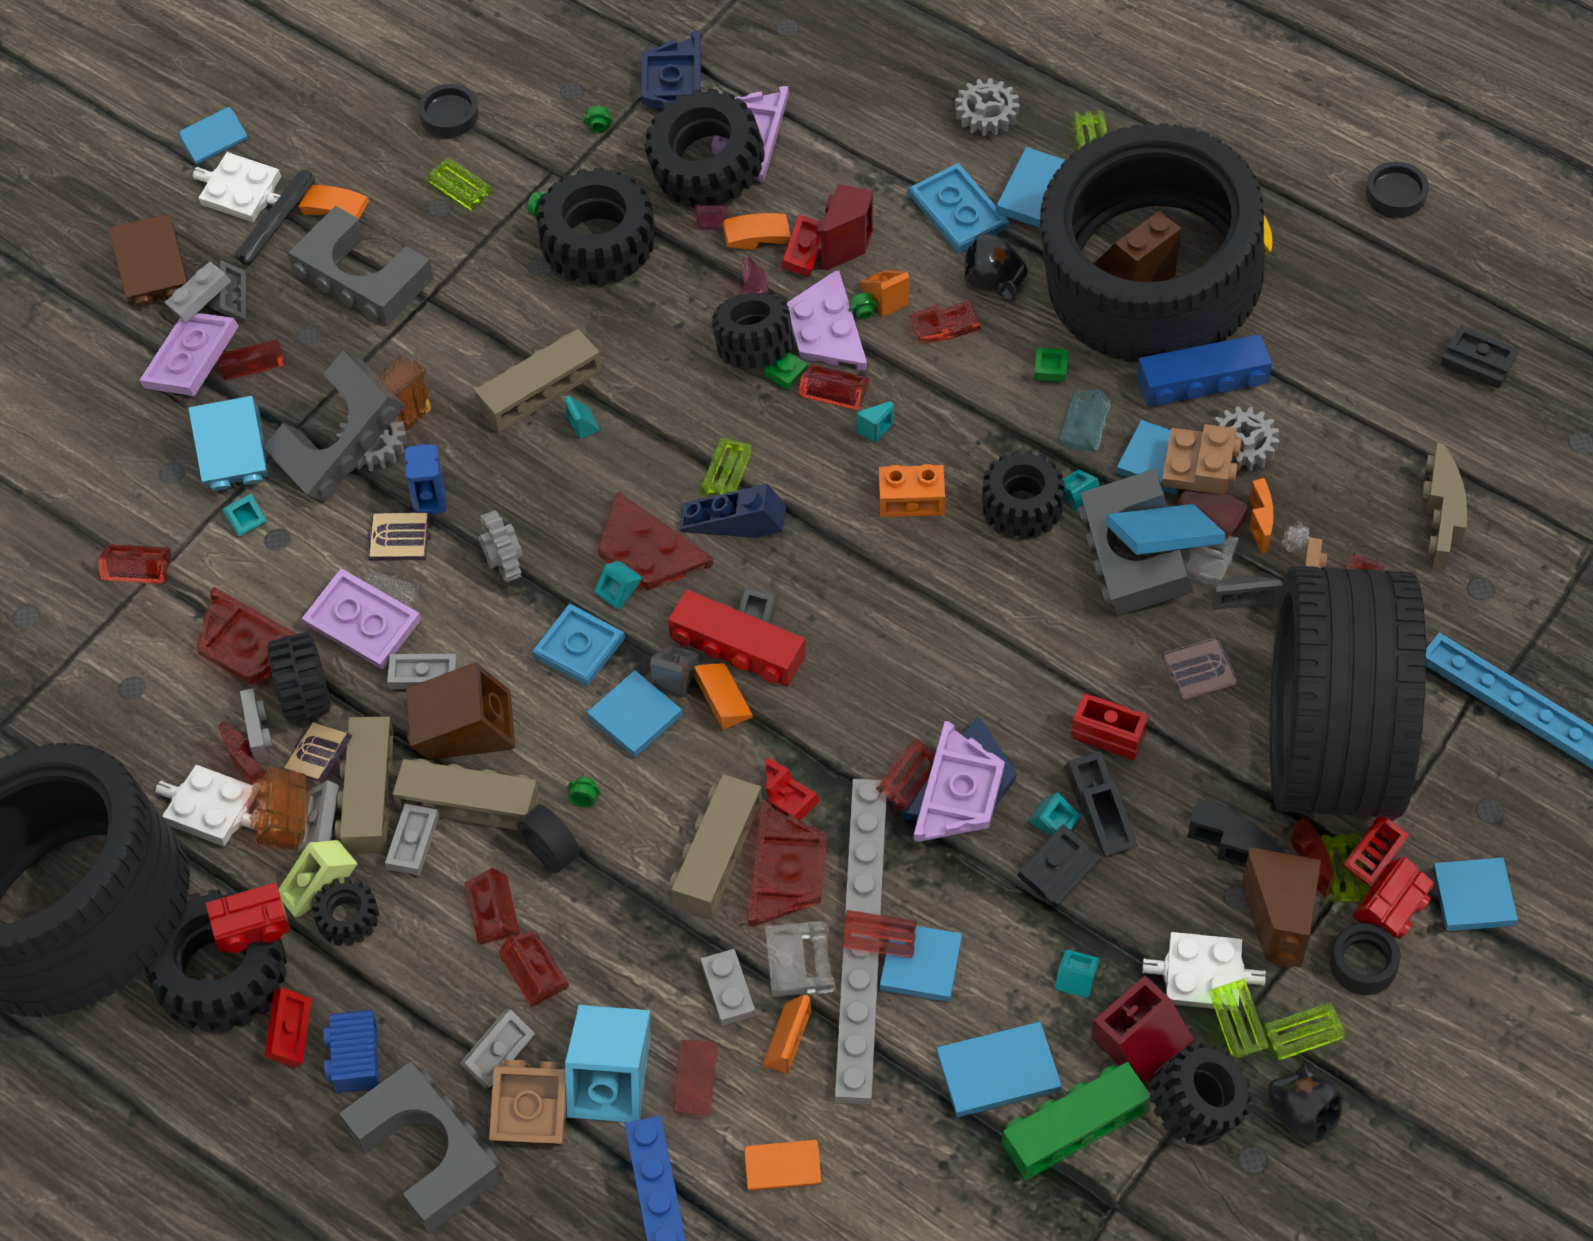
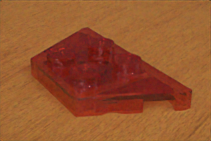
[598,492,713,591]
[196,587,296,684]
[748,801,827,927]

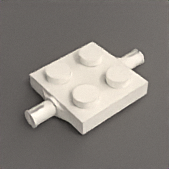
[193,152,282,223]
[155,765,265,847]
[1142,932,1266,1011]

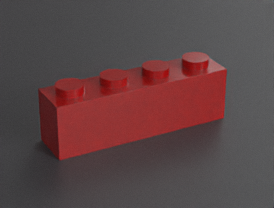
[668,589,806,687]

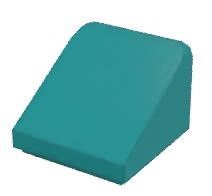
[564,396,600,439]
[856,401,894,443]
[1062,469,1100,512]
[221,494,267,537]
[594,561,642,609]
[1028,792,1082,836]
[1055,950,1100,998]

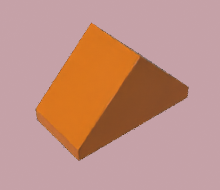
[859,270,909,317]

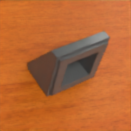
[738,587,779,624]

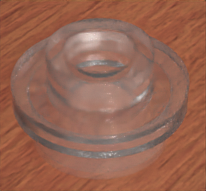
[1282,520,1309,553]

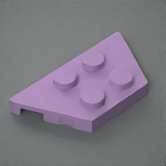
[711,86,789,183]
[787,270,867,371]
[914,721,1005,842]

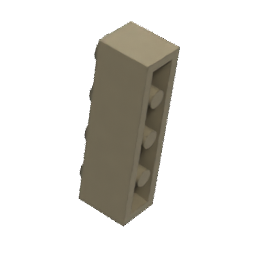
[474,329,602,433]
[335,716,394,854]
[393,759,540,830]
[668,774,762,918]

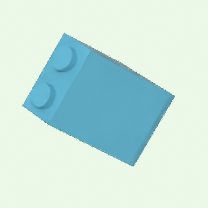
[188,396,269,491]
[565,1005,651,1122]

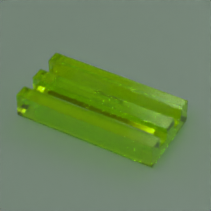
[1073,110,1107,150]
[427,158,492,211]
[701,437,752,496]
[1321,832,1369,903]
[1208,978,1269,1059]
[1263,1002,1346,1060]

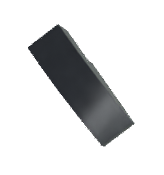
[1064,751,1138,857]
[1187,798,1287,867]

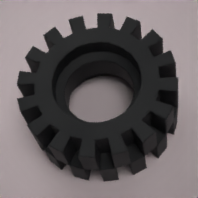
[312,877,379,946]

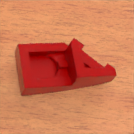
[765,758,819,824]

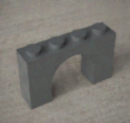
[288,206,434,326]
[263,350,405,502]
[1078,469,1193,616]
[339,1061,501,1234]

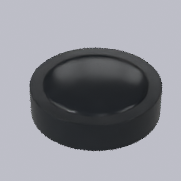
[418,84,479,137]
[1366,161,1429,217]

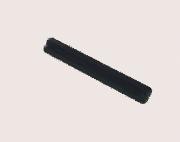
[236,170,315,265]

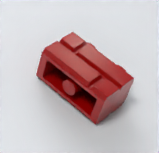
[1071,693,1149,760]
[1353,857,1434,939]
[206,882,290,953]

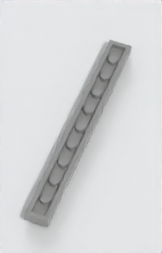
[835,779,887,1104]

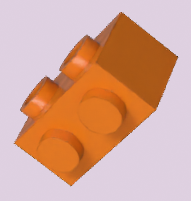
[879,464,945,517]

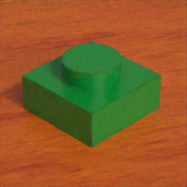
[1034,347,1068,382]
[764,353,808,391]

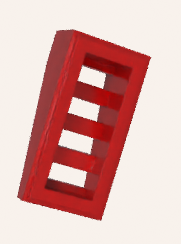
[1342,817,1409,888]

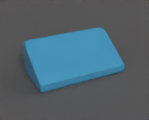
[179,107,248,165]

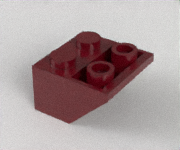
[817,184,873,270]
[1091,976,1194,1086]

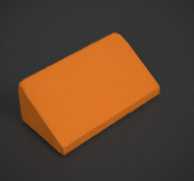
[694,663,753,730]
[763,994,811,1074]
[744,1140,822,1191]

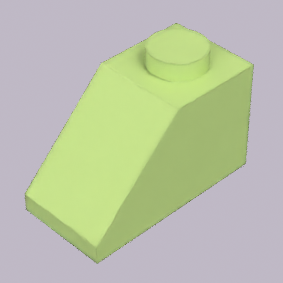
[279,840,357,917]

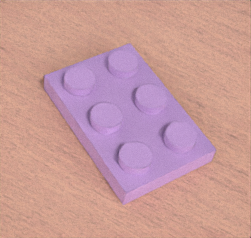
[139,313,239,396]
[302,568,422,670]

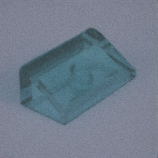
[1059,389,1110,452]

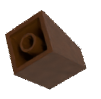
[1094,211,1182,282]
[109,214,188,307]
[405,662,516,760]
[1241,847,1321,968]

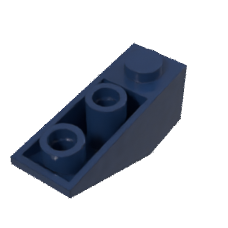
[680,484,786,538]

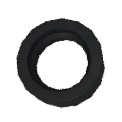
[517,805,580,872]
[1329,923,1401,995]

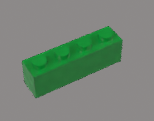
[1002,1062,1151,1181]

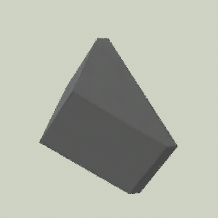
[650,644,702,697]

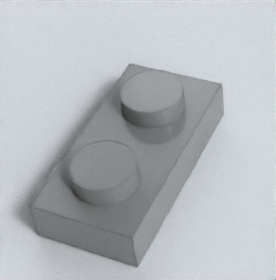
[164,262,231,323]
[387,654,458,689]
[240,688,273,765]
[297,780,339,853]
[385,803,439,876]
[701,949,756,1026]
[459,1009,535,1088]

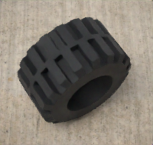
[712,292,794,369]
[982,450,1065,539]
[267,631,331,723]
[1150,1042,1252,1146]

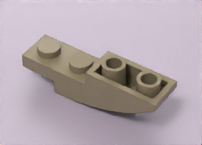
[1421,443,1467,571]

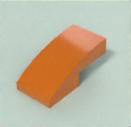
[298,185,369,219]
[722,213,791,250]
[1249,478,1274,554]

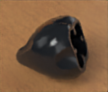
[964,234,1028,301]
[1268,1062,1342,1143]

